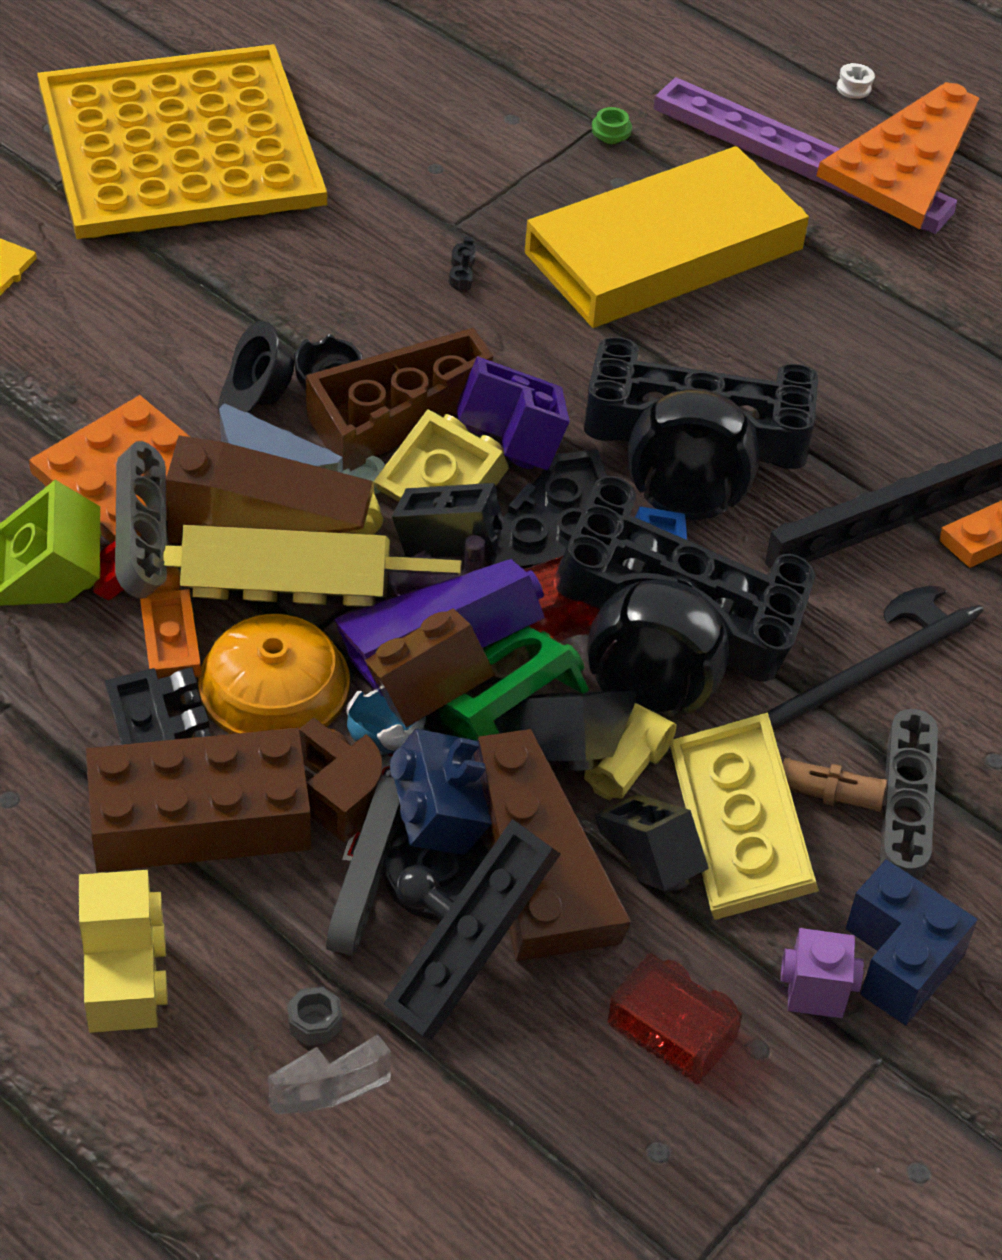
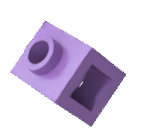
[781,928,864,1018]

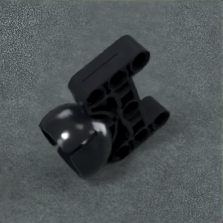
[584,337,818,520]
[553,476,815,718]

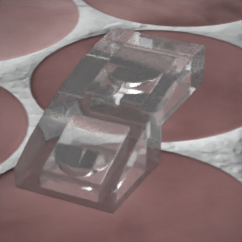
[268,1035,391,1114]

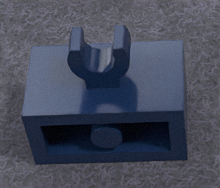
[390,728,492,855]

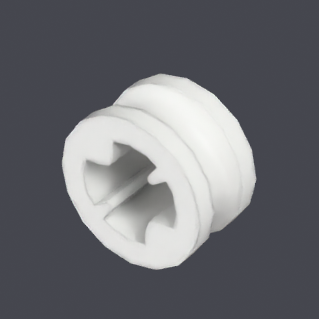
[837,63,875,99]

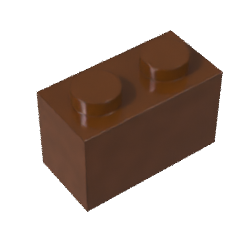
[364,608,495,728]

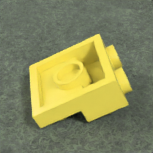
[373,409,509,502]

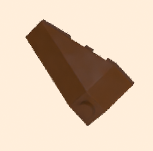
[166,435,375,546]

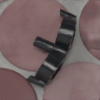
[448,236,476,291]

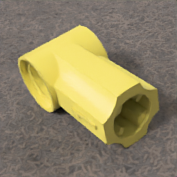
[584,703,676,801]

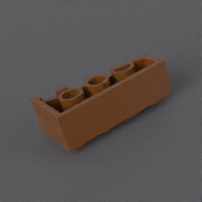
[474,729,631,961]

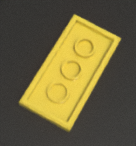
[669,712,819,920]

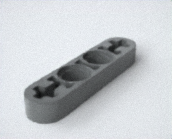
[115,441,167,599]
[880,709,938,880]
[326,775,402,956]

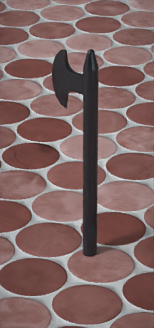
[763,586,983,731]

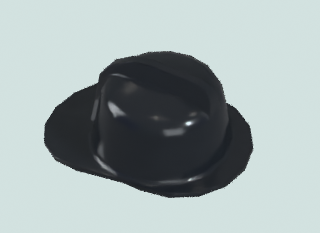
[218,321,294,415]

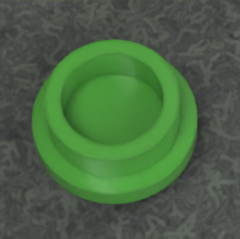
[592,107,632,144]

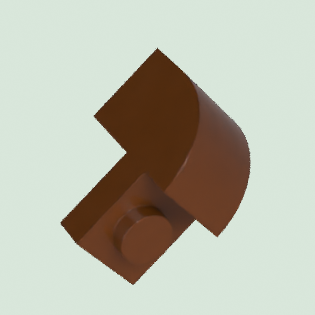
[299,717,382,844]

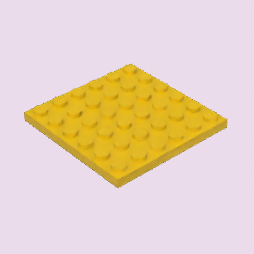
[37,44,327,239]

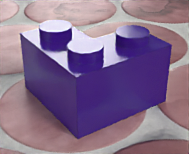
[457,356,570,470]

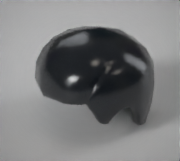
[293,334,363,392]

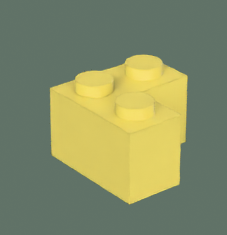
[79,870,168,1033]

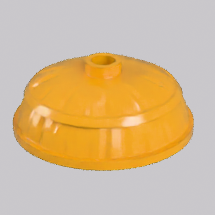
[198,614,350,734]

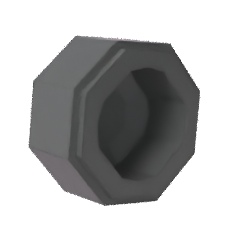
[287,987,342,1046]

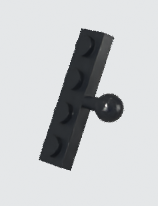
[384,819,561,1040]

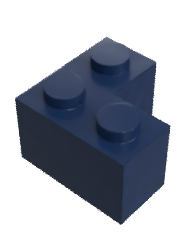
[845,859,978,1026]

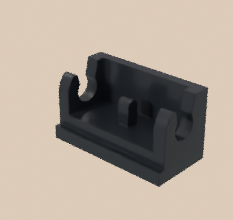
[392,483,504,558]

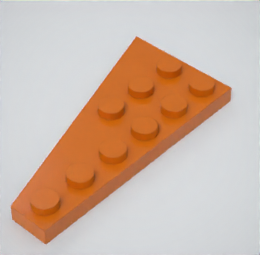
[816,82,979,229]

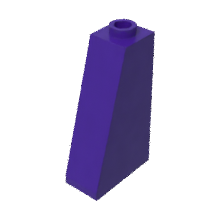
[334,559,545,697]

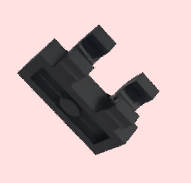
[105,667,211,745]

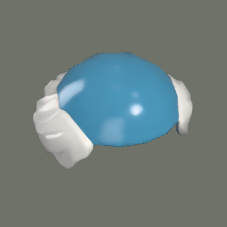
[346,690,426,755]

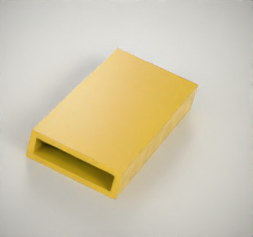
[525,146,809,328]

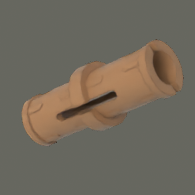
[783,757,888,813]

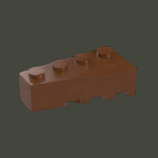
[306,327,493,472]

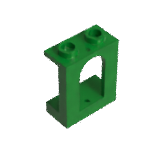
[435,626,589,741]

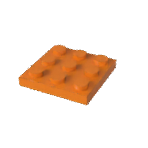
[29,395,190,543]

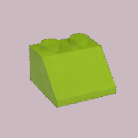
[0,480,101,606]

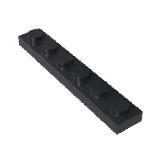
[765,442,1002,569]

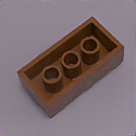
[86,728,311,872]

